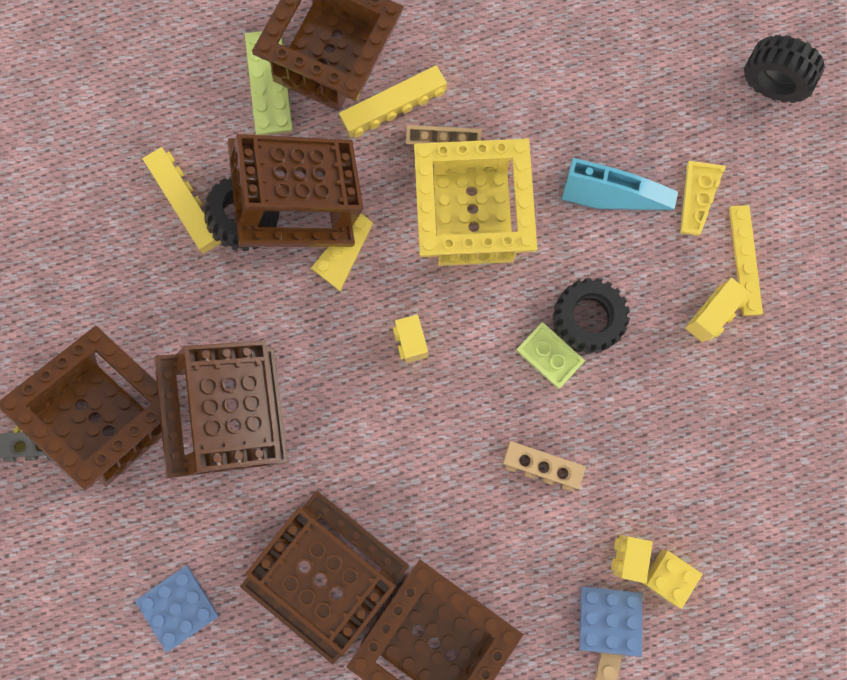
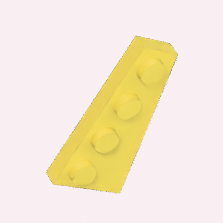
[680,161,726,236]
[311,214,373,292]

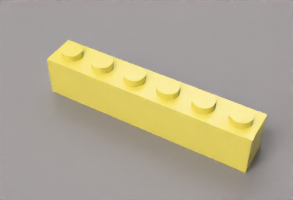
[339,65,447,138]
[142,147,221,254]

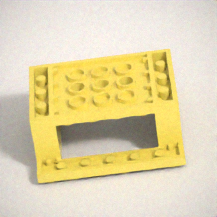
[414,139,537,266]

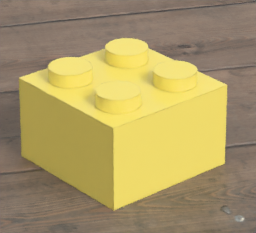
[393,315,428,363]
[611,535,653,583]
[641,549,703,609]

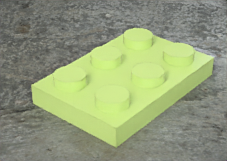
[516,322,585,390]

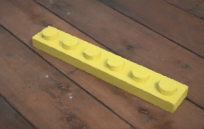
[729,205,763,316]

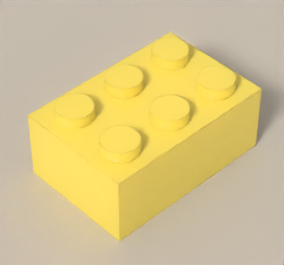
[685,278,750,343]

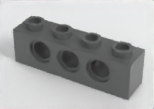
[0,432,50,462]

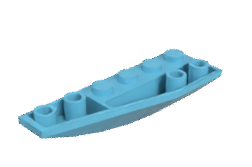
[561,158,678,210]

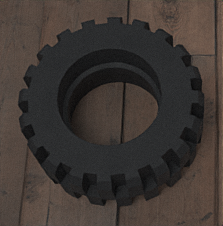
[744,35,825,103]
[204,176,280,251]
[552,278,630,354]

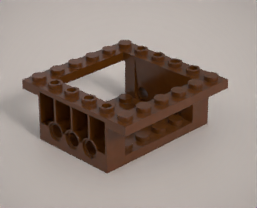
[252,0,404,111]
[227,134,364,247]
[0,325,181,491]
[154,341,288,479]
[240,490,410,665]
[346,559,524,680]

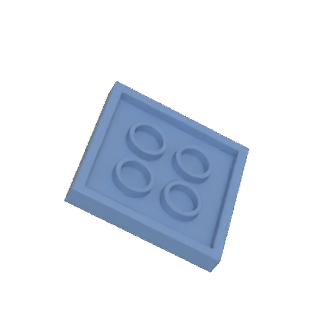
[135,565,219,653]
[579,586,642,657]

